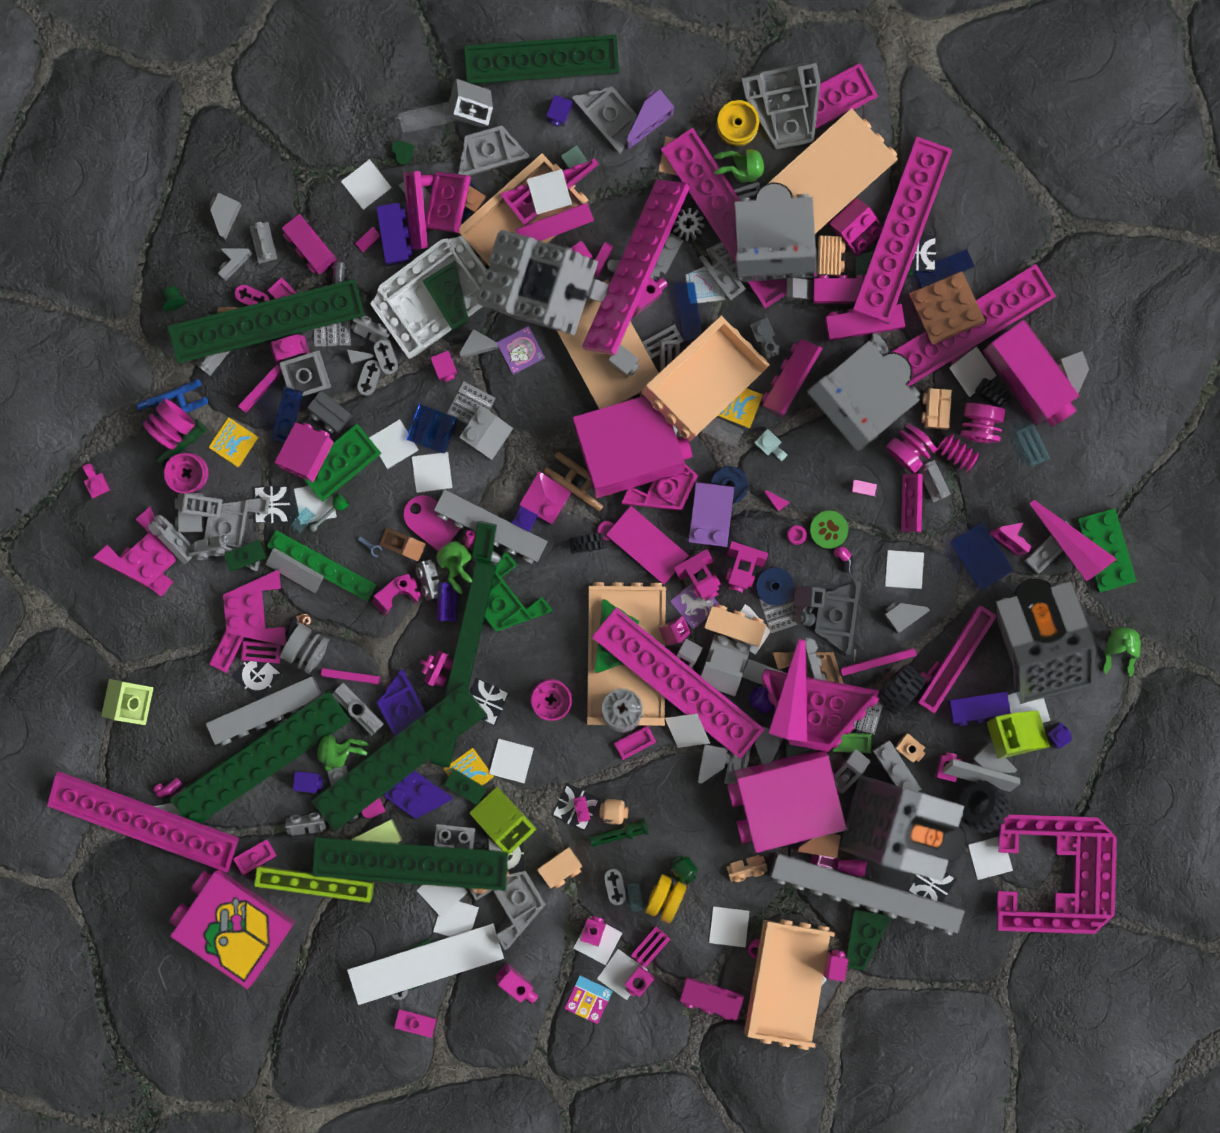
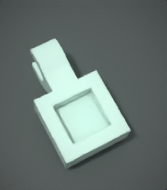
[754,429,787,461]

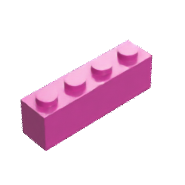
[813,275,866,304]
[824,304,905,341]

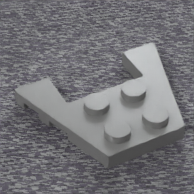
[204,497,270,571]
[469,871,546,950]

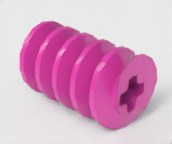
[936,434,979,474]

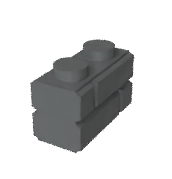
[307,391,353,433]

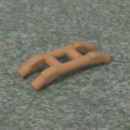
[544,452,612,511]

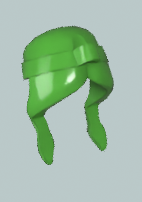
[714,149,764,183]
[436,541,472,594]
[1104,627,1141,677]
[317,735,369,771]

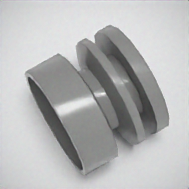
[280,623,329,674]
[602,689,643,733]

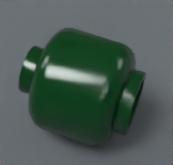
[669,855,698,885]

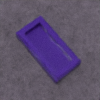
[437,582,458,622]

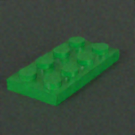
[304,424,382,502]
[1077,508,1137,593]

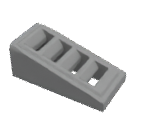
[180,493,222,518]

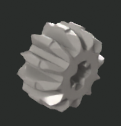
[673,208,704,241]

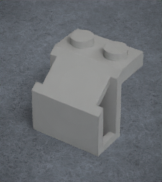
[701,634,751,696]

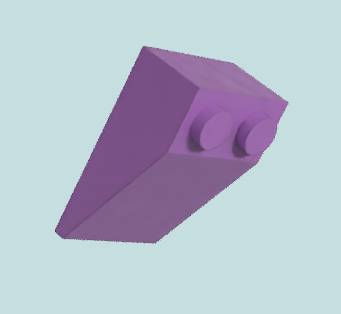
[626,90,674,150]
[689,482,734,547]

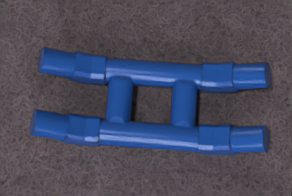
[135,379,208,428]

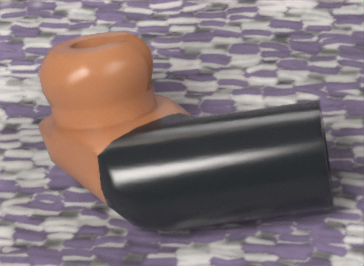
[286,614,311,636]

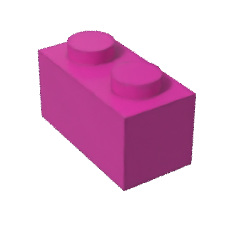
[573,796,590,822]

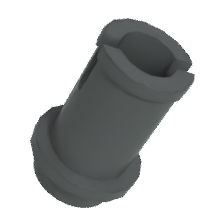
[331,262,347,284]

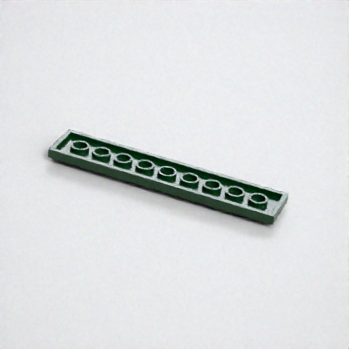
[168,279,365,364]
[312,684,488,832]
[170,689,351,823]
[313,837,509,891]

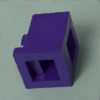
[1046,722,1072,749]

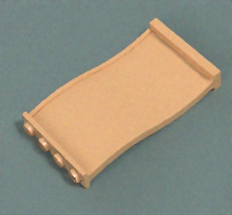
[587,582,666,726]

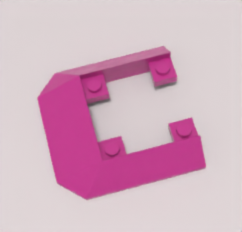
[995,814,1117,934]

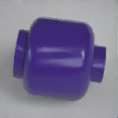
[749,685,776,714]

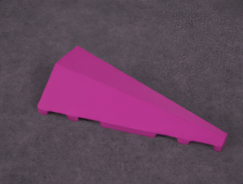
[500,159,599,225]
[1029,500,1116,582]
[769,638,807,742]

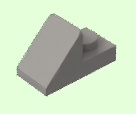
[218,248,252,281]

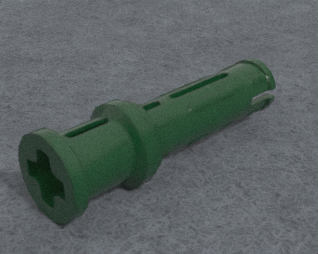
[155,419,208,467]
[589,818,649,847]

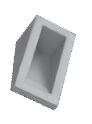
[347,349,375,364]

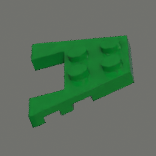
[485,552,553,632]

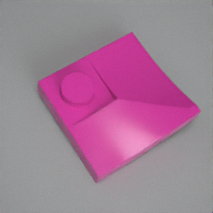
[519,472,572,525]

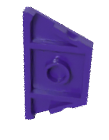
[377,669,426,736]
[385,771,453,819]

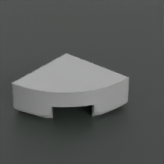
[871,334,888,356]

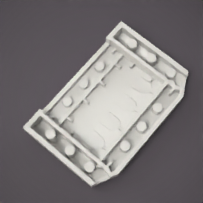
[371,236,487,359]

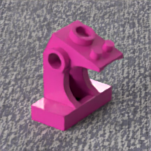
[726,541,768,593]
[674,549,721,601]
[372,574,421,616]

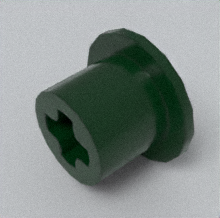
[161,286,187,311]

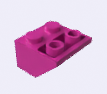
[829,198,883,256]

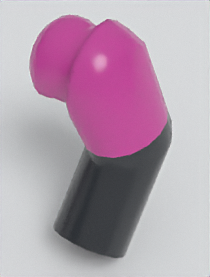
[834,546,853,573]

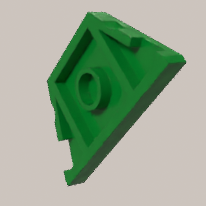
[595,599,639,674]

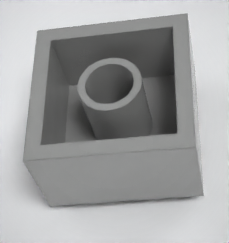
[280,351,331,400]

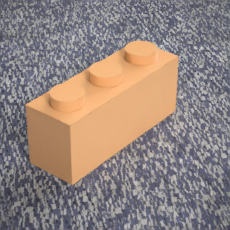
[704,604,767,647]

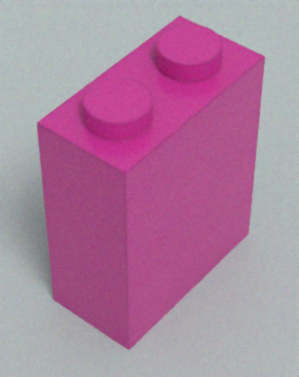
[275,422,334,482]

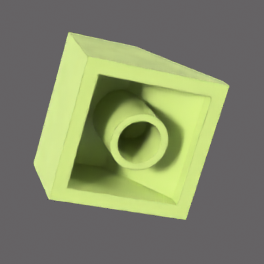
[101,679,154,725]

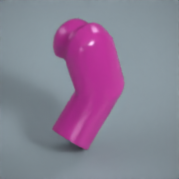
[463,530,475,549]
[153,777,182,797]

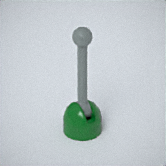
[310,494,349,532]

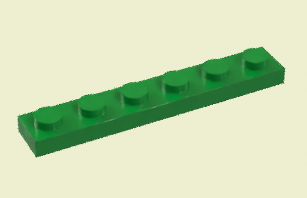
[267,530,377,602]

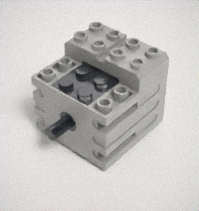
[477,230,598,336]

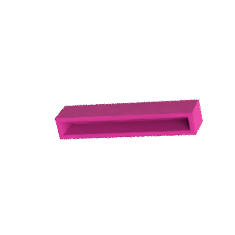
[916,605,997,713]

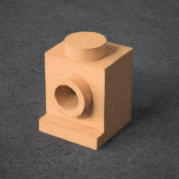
[894,733,925,763]

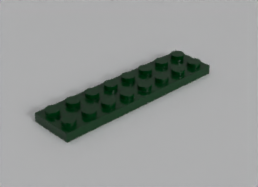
[464,34,619,85]

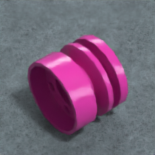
[143,398,195,449]
[960,403,1005,444]
[885,423,937,474]
[164,453,209,493]
[530,679,572,721]

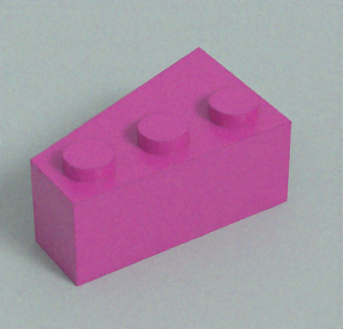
[282,214,337,275]
[680,977,743,1020]

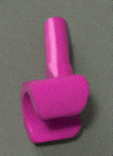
[920,661,940,684]

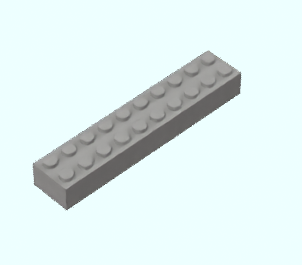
[769,852,964,935]

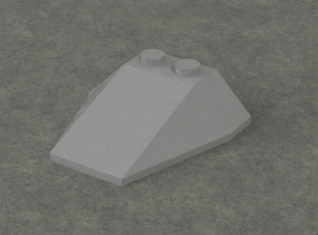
[742,63,820,149]

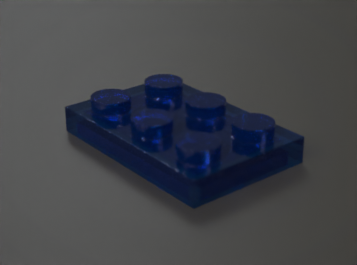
[950,522,1014,591]

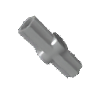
[332,683,384,735]

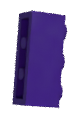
[376,203,412,266]
[948,691,1011,726]

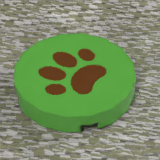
[810,510,848,549]

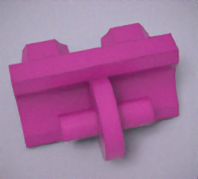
[420,650,453,686]

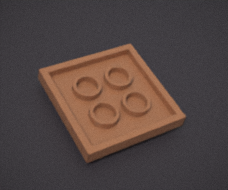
[909,272,985,345]

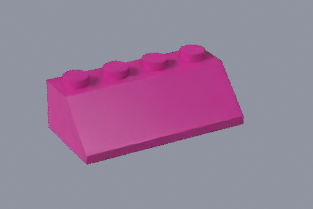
[761,339,822,418]

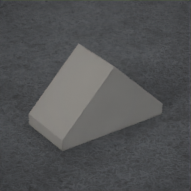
[460,329,499,358]

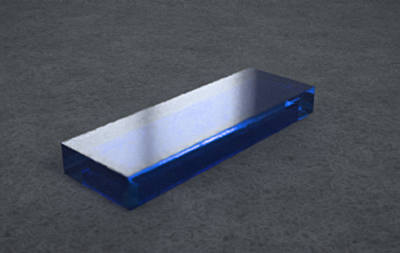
[914,249,975,288]
[675,282,702,342]
[271,386,303,443]

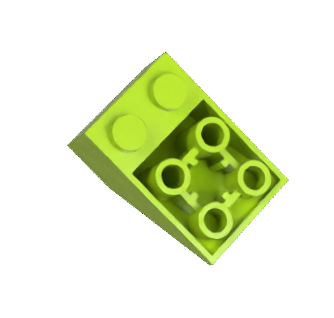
[987,710,1050,759]
[470,787,537,855]

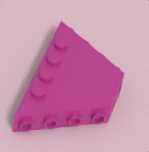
[761,669,879,752]

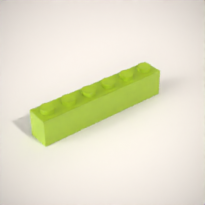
[255,866,374,902]

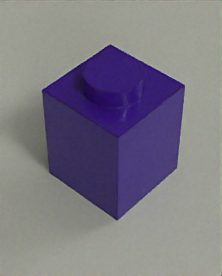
[547,95,573,127]
[512,506,538,532]
[293,771,323,793]

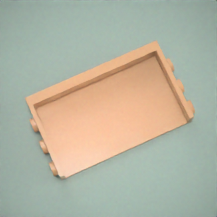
[767,108,898,234]
[458,154,588,267]
[557,279,659,409]
[641,316,770,442]
[744,919,835,1050]

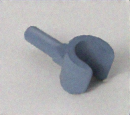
[358,536,382,557]

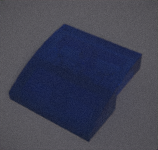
[406,404,458,454]

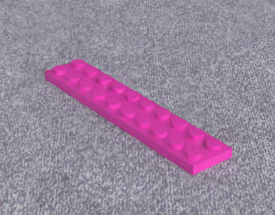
[661,128,787,309]
[853,137,953,325]
[582,180,690,355]
[889,264,1056,386]
[591,607,765,759]
[47,771,239,873]

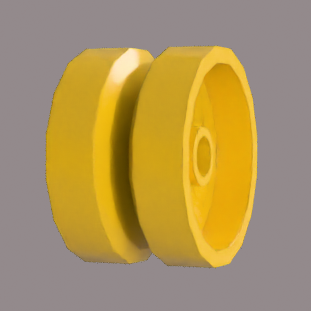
[716,100,760,147]
[645,874,687,924]

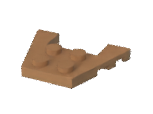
[773,652,844,684]

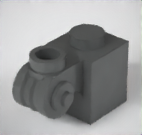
[749,317,779,360]
[793,586,826,626]

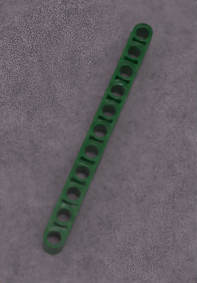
[430,560,496,768]

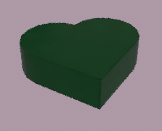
[392,140,416,165]

